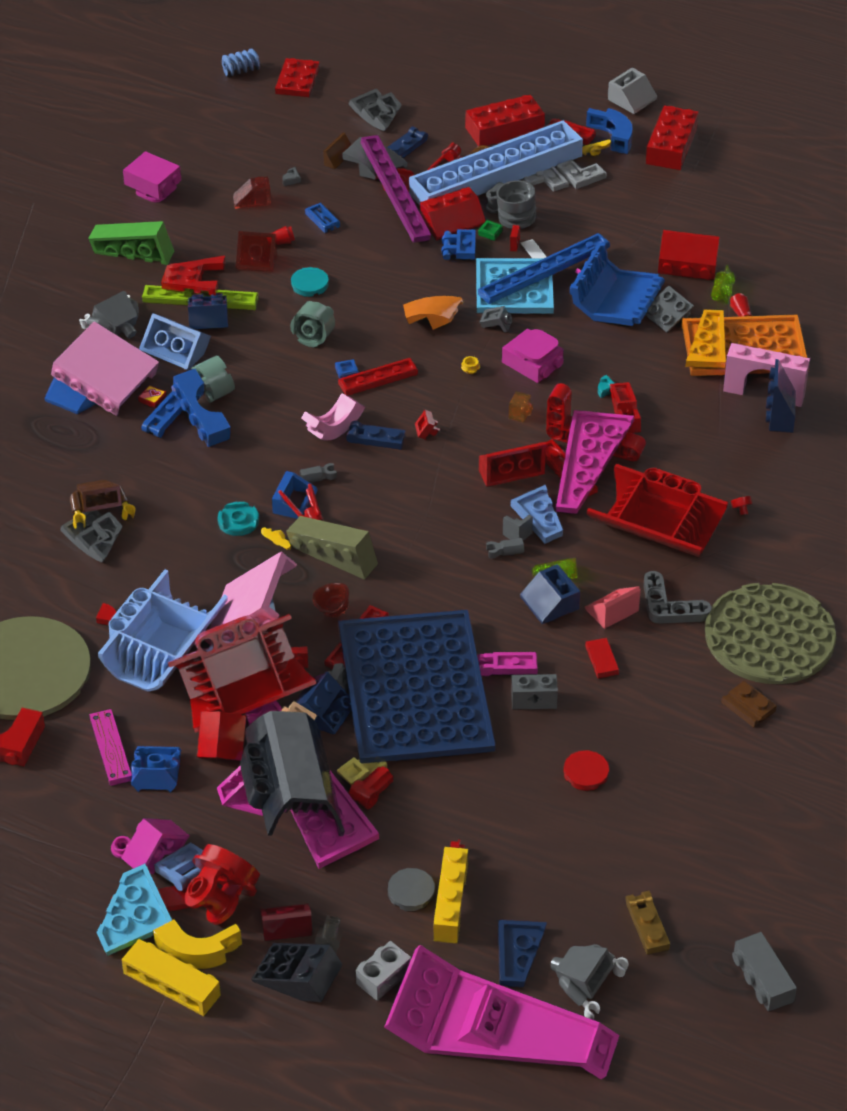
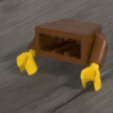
[70,480,135,529]

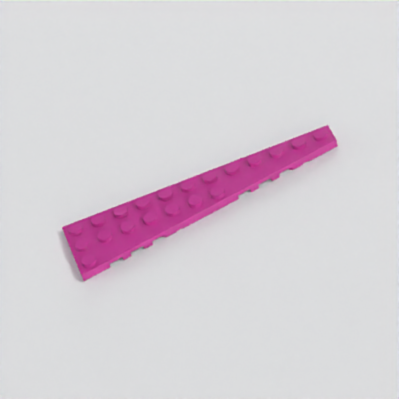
[244,700,379,869]

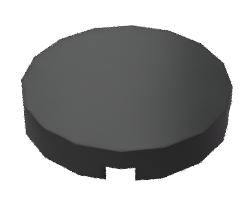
[388,868,435,911]

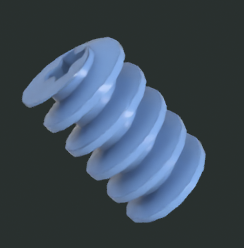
[222,49,260,76]

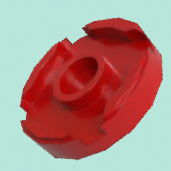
[563,750,609,791]

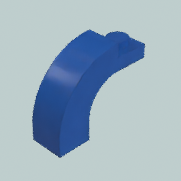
[586,108,633,154]

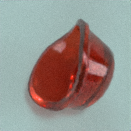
[312,583,349,617]

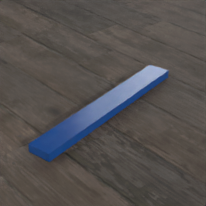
[478,233,610,304]

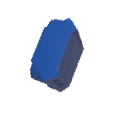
[131,746,181,792]

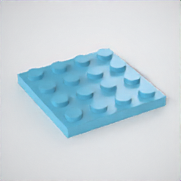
[476,258,554,314]

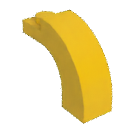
[153,919,242,969]

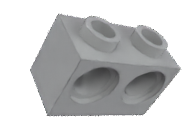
[356,941,411,1001]

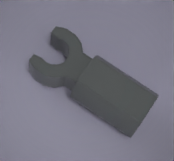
[300,463,337,483]
[486,538,524,559]

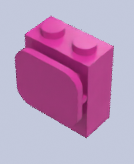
[123,151,181,202]
[502,328,564,383]

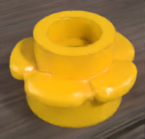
[461,356,480,374]

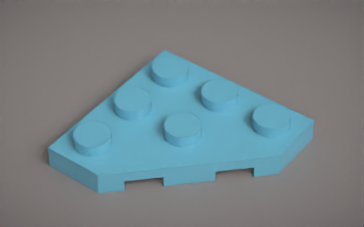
[97,864,172,956]

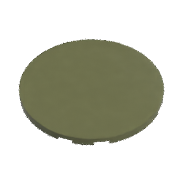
[705,583,836,684]
[0,616,91,720]

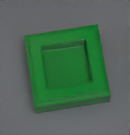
[478,220,503,241]

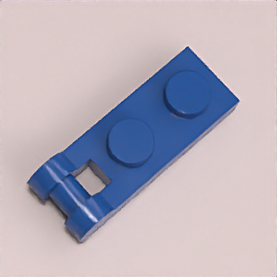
[141,392,183,438]

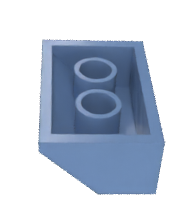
[139,313,211,370]

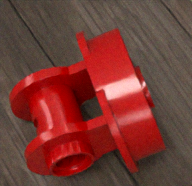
[185,844,260,925]

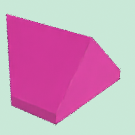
[217,766,263,816]

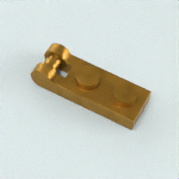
[625,891,670,955]

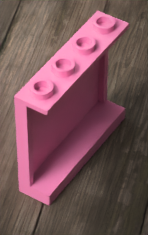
[51,322,159,416]
[205,551,297,645]

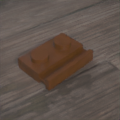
[721,681,777,728]

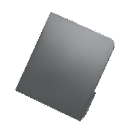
[503,515,533,541]

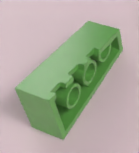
[88,221,174,265]

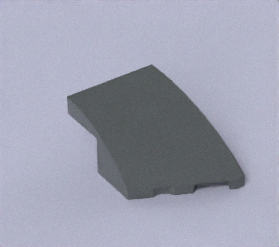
[349,88,401,131]
[343,137,407,180]
[60,510,123,562]

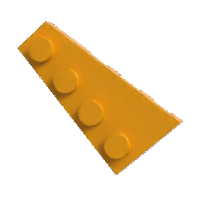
[685,310,726,368]

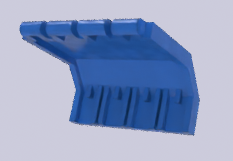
[570,243,665,326]

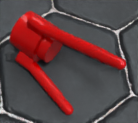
[427,142,462,170]
[278,484,324,521]

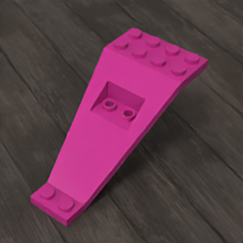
[384,945,619,1079]

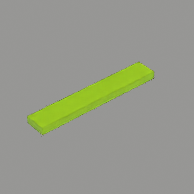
[142,285,258,310]

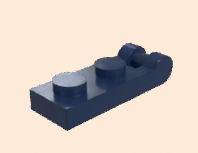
[387,126,428,158]
[346,421,406,450]

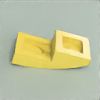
[337,757,387,786]

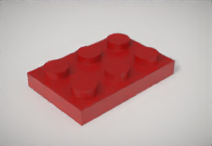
[275,58,320,97]

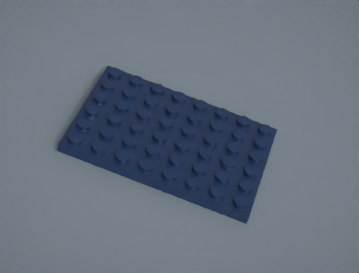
[338,610,495,764]

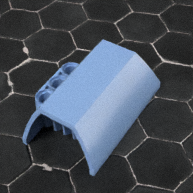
[98,569,228,692]

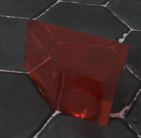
[233,176,271,209]

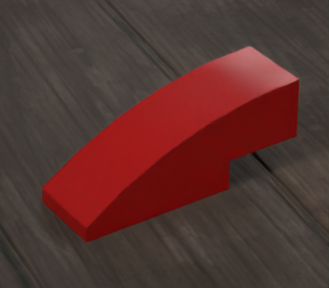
[610,382,641,433]

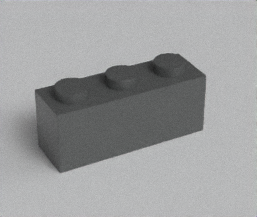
[732,932,797,1012]

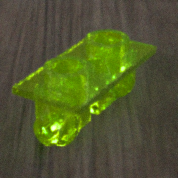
[711,265,735,304]
[532,557,577,579]

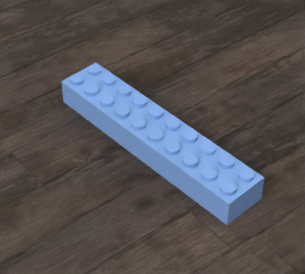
[409,121,583,205]

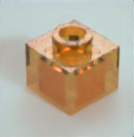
[509,391,533,423]

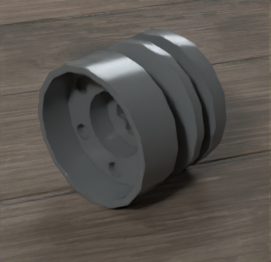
[497,180,537,229]

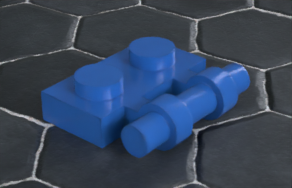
[441,229,476,260]

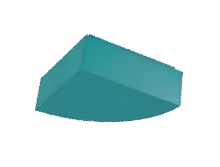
[598,375,615,398]

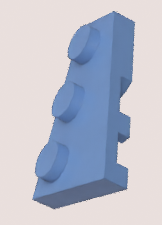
[511,485,563,544]

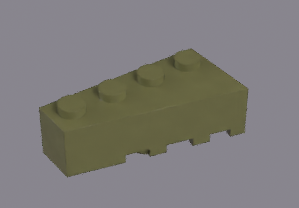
[286,516,378,580]

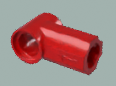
[348,766,393,809]

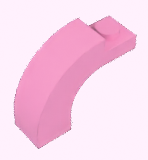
[301,393,366,440]

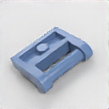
[154,842,203,891]

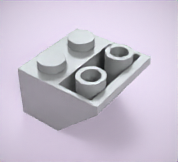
[608,68,657,114]

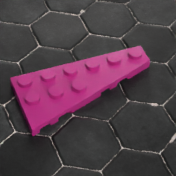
[556,410,634,514]

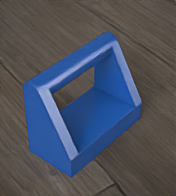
[272,471,318,519]

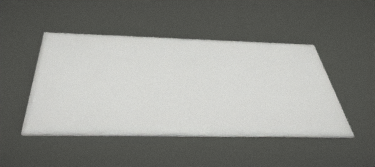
[521,239,546,258]

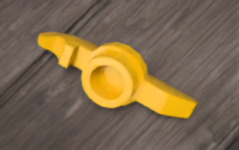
[582,140,611,156]
[261,527,291,550]

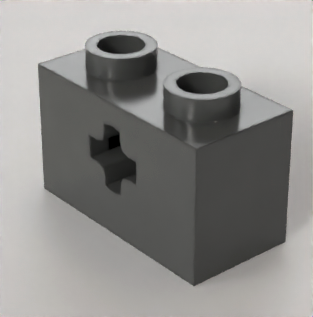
[511,674,558,710]

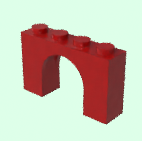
[0,707,45,767]

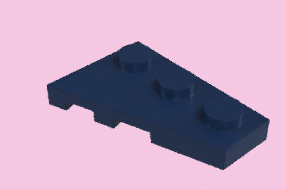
[498,920,547,987]

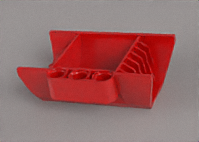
[587,464,728,558]
[167,614,317,733]

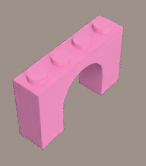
[723,343,810,407]

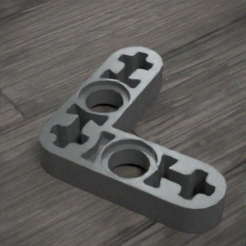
[643,571,711,624]

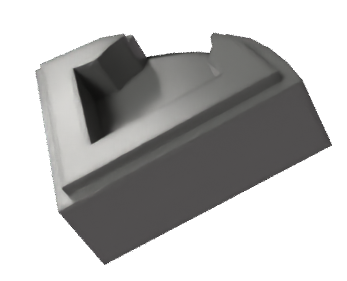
[283,167,301,186]

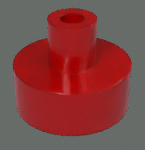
[730,496,753,516]

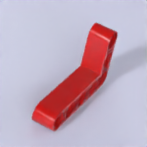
[546,383,646,462]

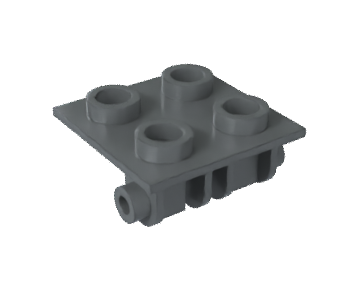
[645,286,694,333]

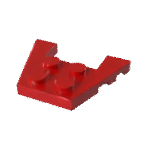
[161,256,226,295]

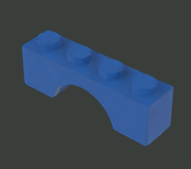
[171,369,231,447]

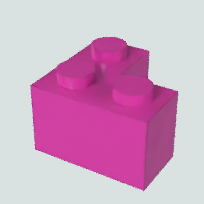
[121,818,190,874]

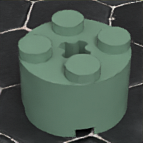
[290,301,335,347]
[191,356,235,403]

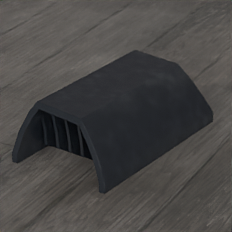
[240,711,345,836]

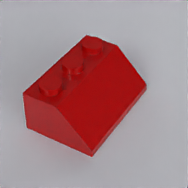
[420,187,486,240]
[658,230,720,280]
[479,442,546,487]

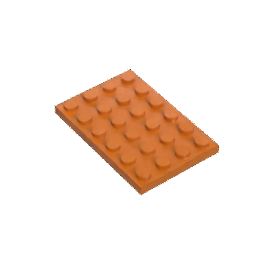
[682,315,809,376]

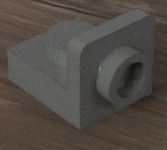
[480,306,512,333]

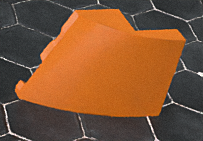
[403,296,464,330]

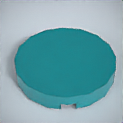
[291,267,329,297]
[218,502,259,536]

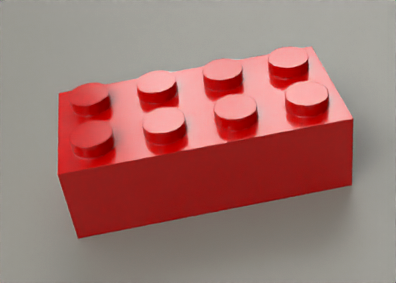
[465,94,545,148]
[646,105,699,170]

